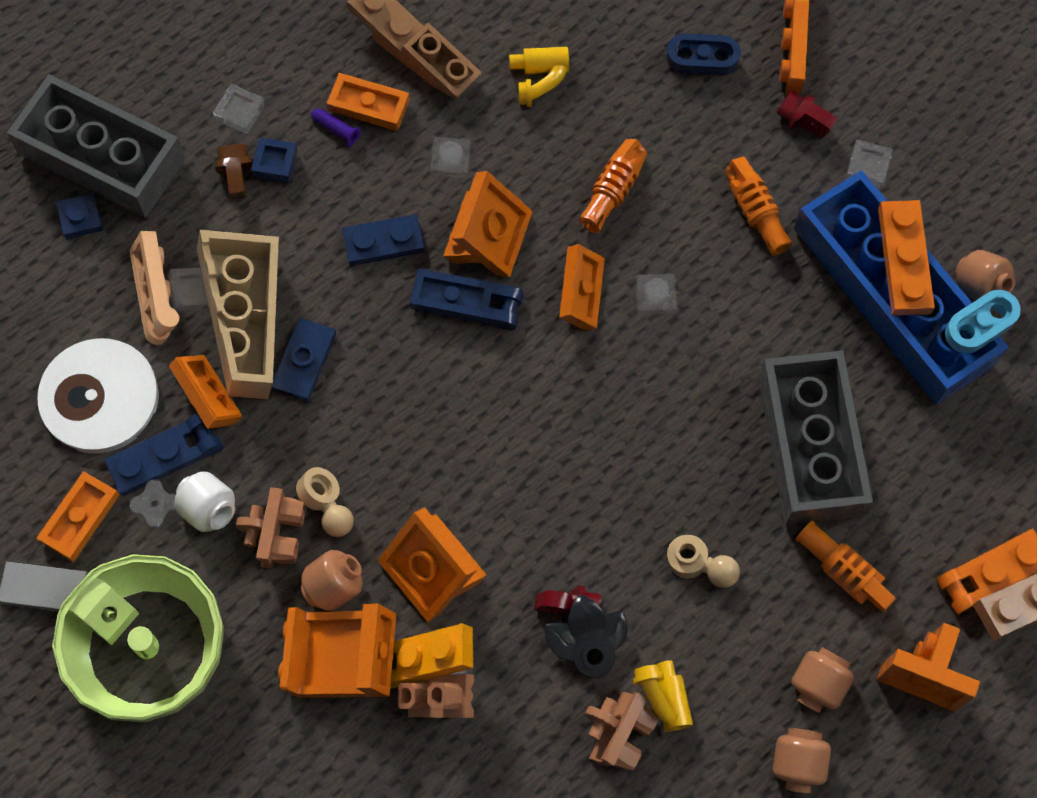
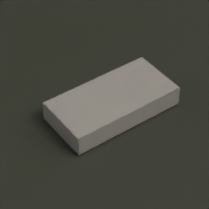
[0,561,88,611]

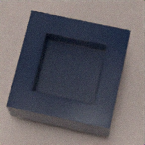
[251,137,298,183]
[56,193,103,240]

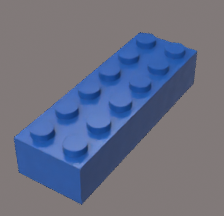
[794,170,1009,405]

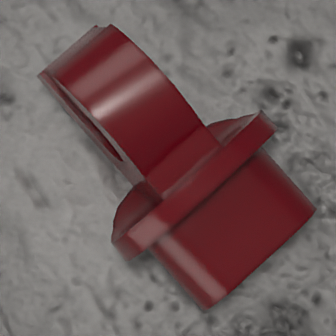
[776,91,838,138]
[534,585,601,616]

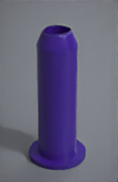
[311,108,361,148]

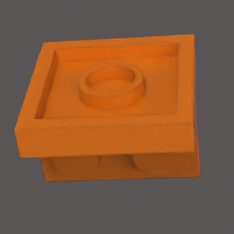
[443,171,533,277]
[377,507,486,622]
[876,623,980,712]

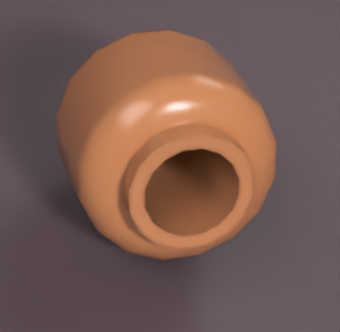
[955,250,1015,301]
[301,550,363,611]
[791,647,854,713]
[773,728,831,793]

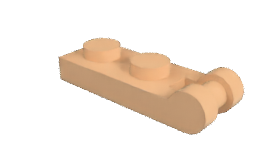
[129,231,179,345]

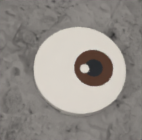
[37,338,159,453]

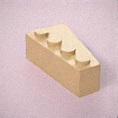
[197,230,279,399]

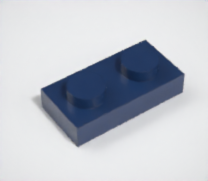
[342,214,425,266]

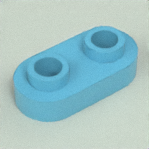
[945,290,1021,353]

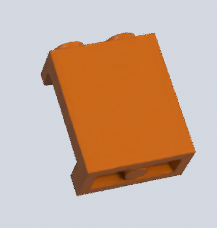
[278,603,396,698]

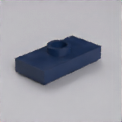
[271,318,337,402]

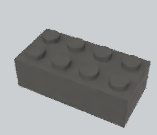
[7,74,185,219]
[758,350,873,525]

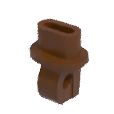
[214,144,253,199]

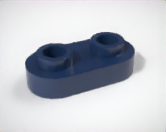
[666,34,741,75]

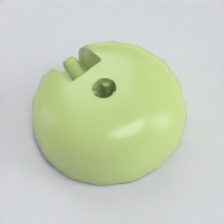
[52,554,224,722]

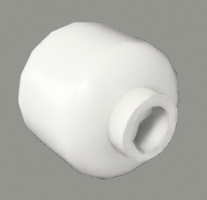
[174,472,235,532]

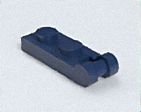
[410,268,524,330]
[104,413,224,497]

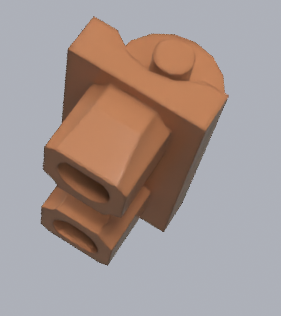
[235,487,306,569]
[398,674,474,718]
[584,691,659,770]

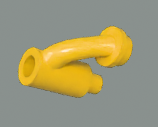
[509,47,569,107]
[632,661,693,732]

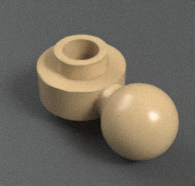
[296,467,354,537]
[667,535,740,588]

